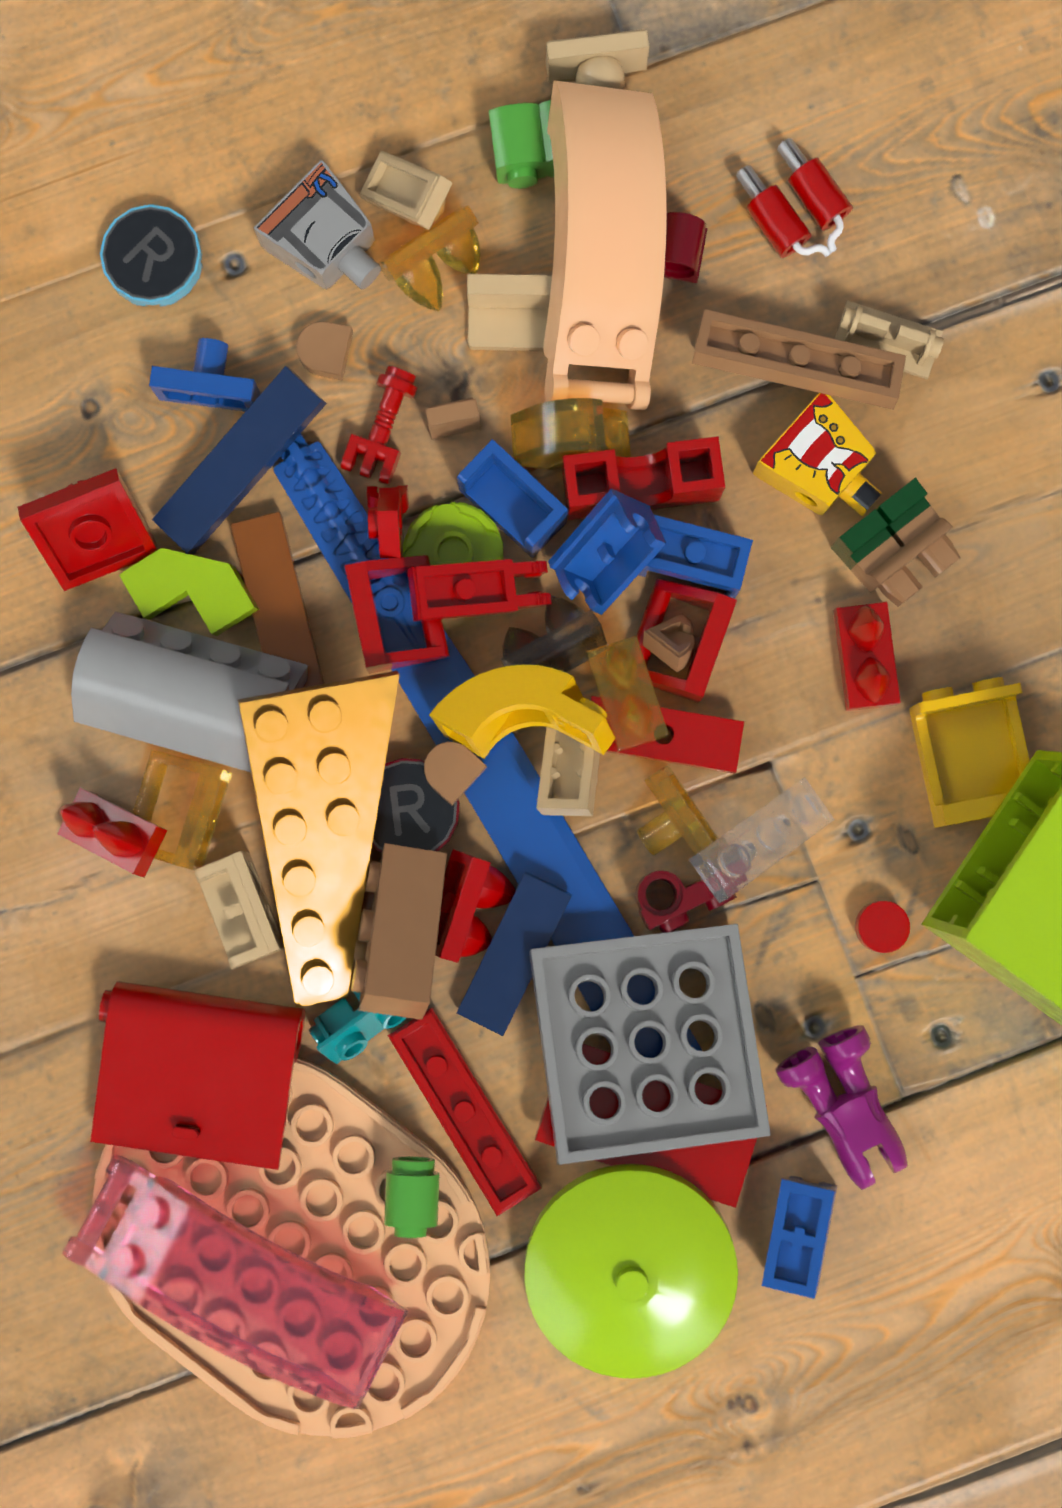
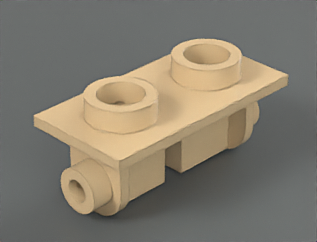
[834,300,944,379]

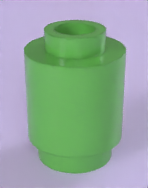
[384,1156,440,1238]

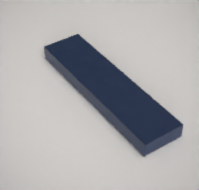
[152,366,327,555]

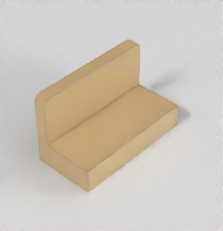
[467,274,552,351]

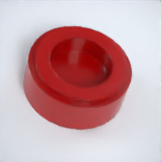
[855,901,910,953]

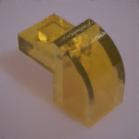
[510,398,631,470]

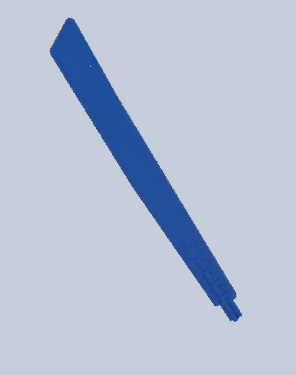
[274,434,702,1058]

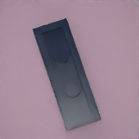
[457,872,572,1036]

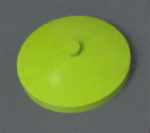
[524,1164,738,1379]

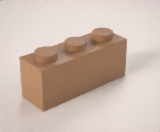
[351,843,447,1020]

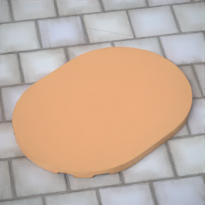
[90,1057,490,1439]

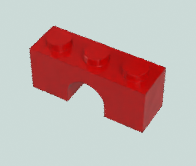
[562,436,726,520]

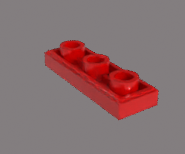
[590,696,745,774]

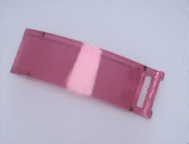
[62,1155,408,1409]

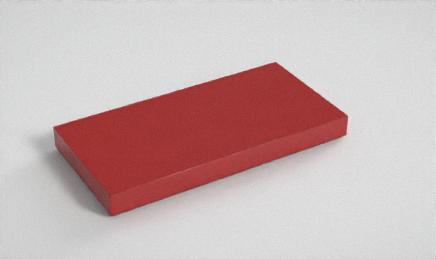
[534,1044,767,1208]

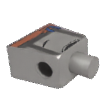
[254,160,381,290]

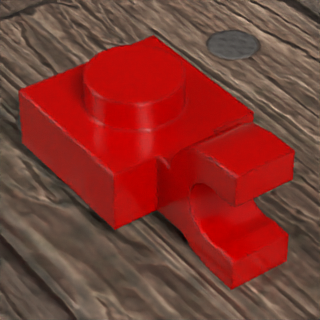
[367,485,409,558]

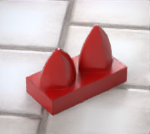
[833,602,901,711]
[57,788,168,878]
[435,849,516,963]

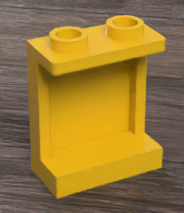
[909,677,1030,828]

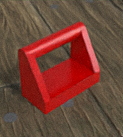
[345,555,450,674]
[622,579,737,703]

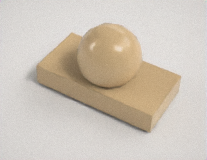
[546,29,649,89]
[359,150,453,230]

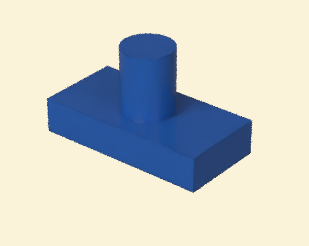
[149,338,261,412]

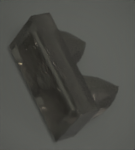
[501,595,609,673]

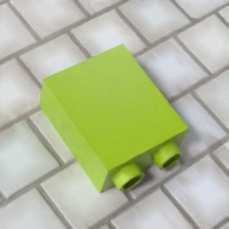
[921,750,1062,1026]

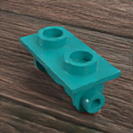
[309,992,406,1065]

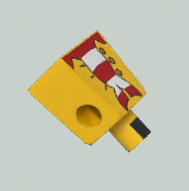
[753,393,882,516]

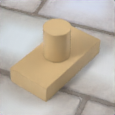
[537,727,600,816]

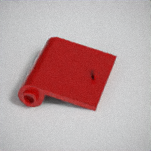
[90,981,305,1170]

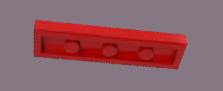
[387,1007,542,1216]

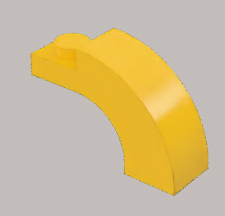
[429,665,615,759]

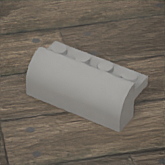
[71,611,308,772]

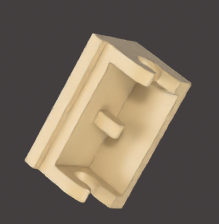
[194,851,284,970]

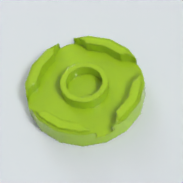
[403,502,504,565]

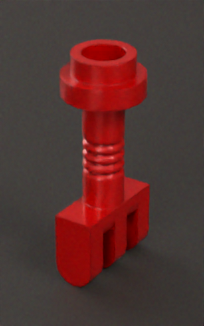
[341,366,417,485]

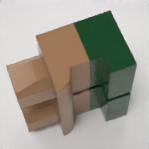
[831,477,961,607]

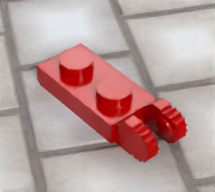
[407,559,552,622]

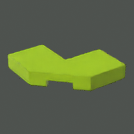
[119,548,259,636]

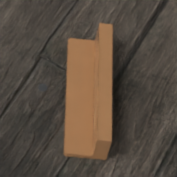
[692,309,906,410]

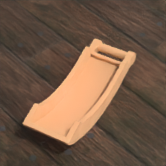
[543,80,667,410]

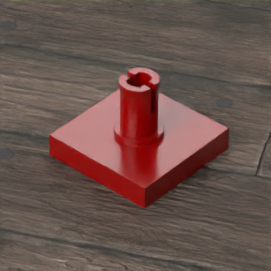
[17,468,158,591]

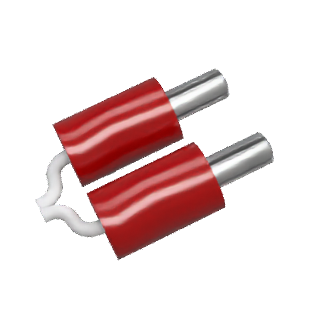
[736,138,853,258]

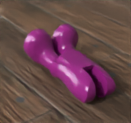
[775,1025,908,1190]

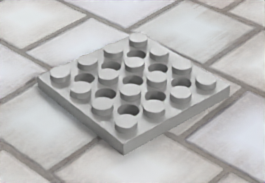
[529,924,771,1165]

